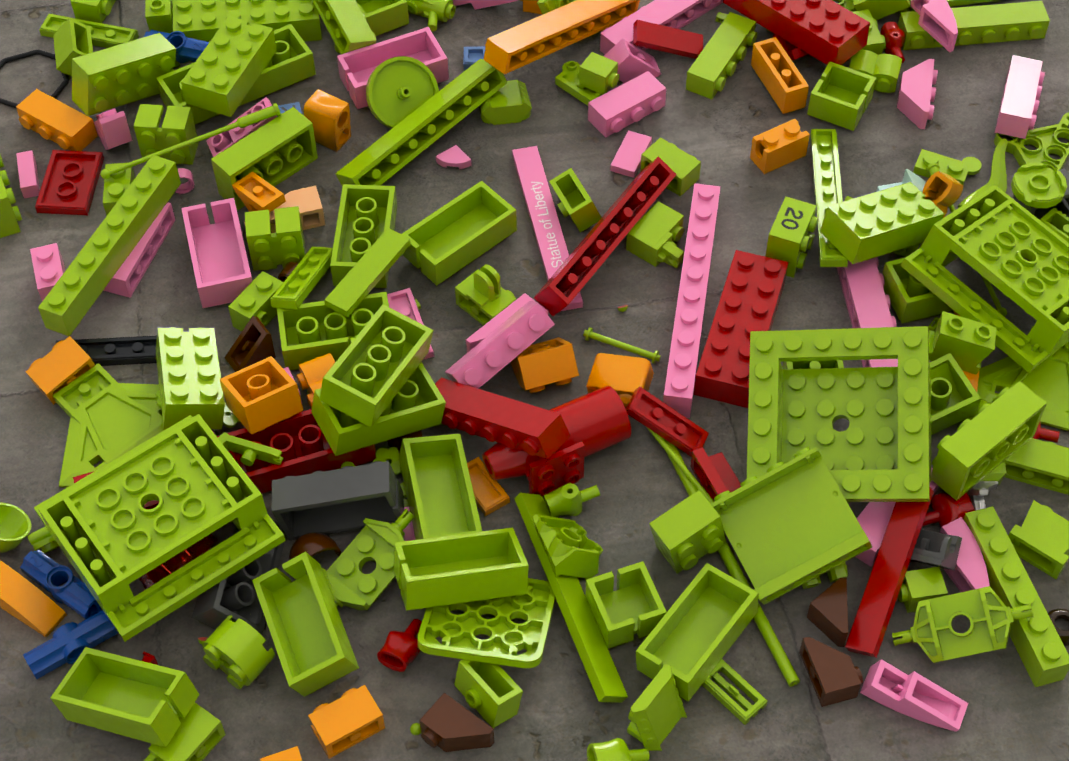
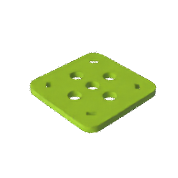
[418,578,556,668]

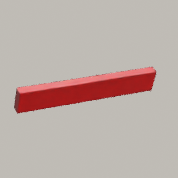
[845,487,934,658]

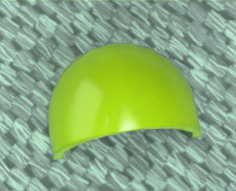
[0,502,31,553]

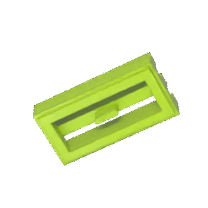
[702,659,768,725]

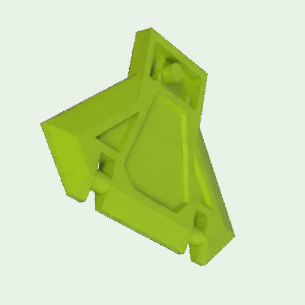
[977,326,1069,431]
[53,363,164,488]

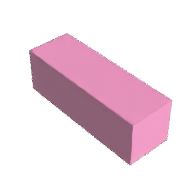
[16,150,40,199]

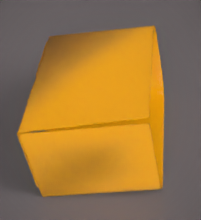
[303,89,351,152]
[586,353,654,407]

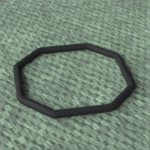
[0,50,69,108]

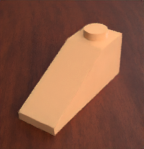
[244,185,325,233]

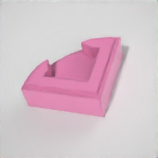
[436,145,472,169]

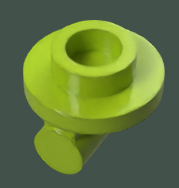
[27,527,59,554]

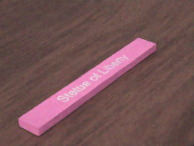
[512,146,583,311]

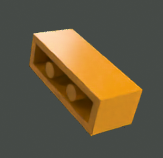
[751,37,809,114]
[16,89,98,151]

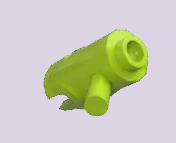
[406,0,456,32]

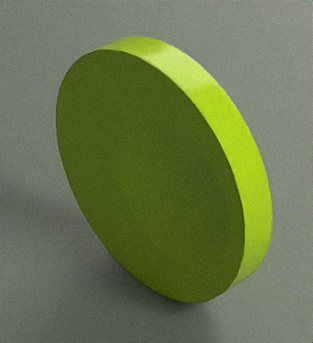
[366,56,439,129]

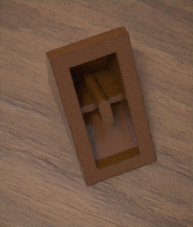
[224,316,276,372]
[807,578,848,647]

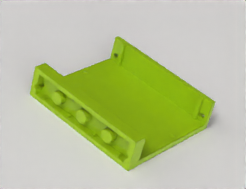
[711,447,872,605]

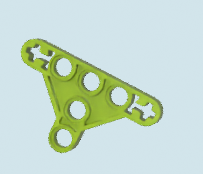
[994,112,1069,170]

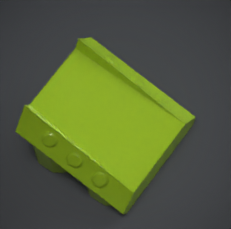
[480,80,532,125]
[532,514,603,581]
[627,664,687,751]

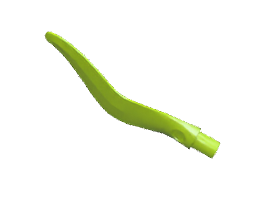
[958,138,1008,208]

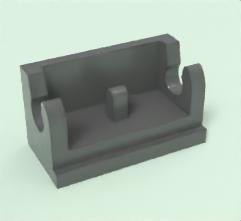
[910,529,962,571]

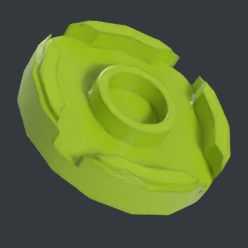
[1011,162,1067,208]

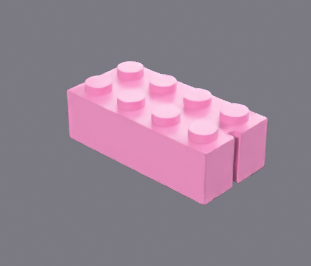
[337,27,449,109]
[181,198,252,308]

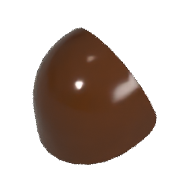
[289,532,342,560]

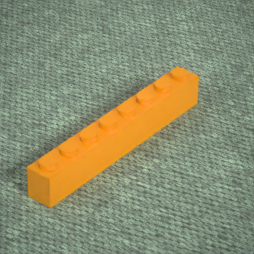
[483,0,640,75]

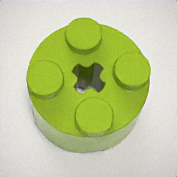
[202,615,275,690]

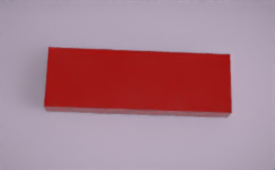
[633,20,703,59]
[626,387,709,457]

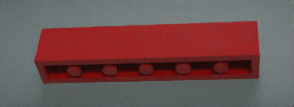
[435,377,570,459]

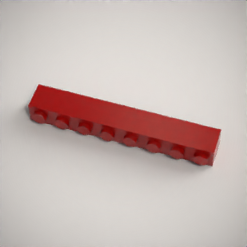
[534,156,677,317]

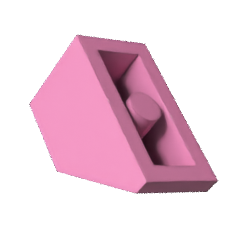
[604,38,661,83]

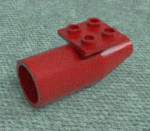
[482,385,631,497]

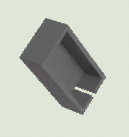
[271,461,404,541]

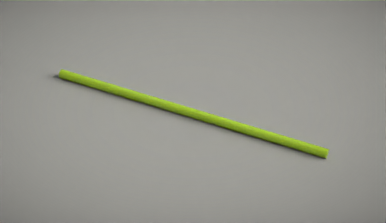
[663,438,800,687]

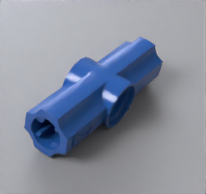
[144,30,209,63]
[20,549,102,619]
[23,610,118,679]

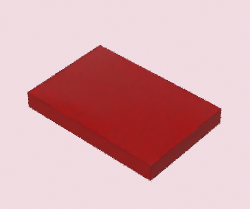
[35,150,104,216]

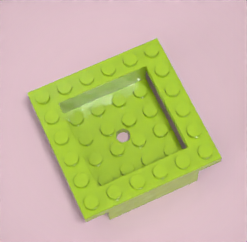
[900,184,1069,373]
[747,326,931,502]
[34,414,286,642]

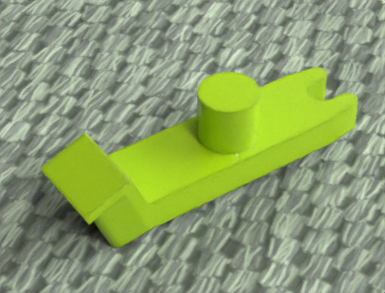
[218,432,284,466]

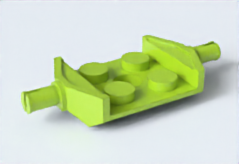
[322,509,415,610]
[892,586,1034,664]

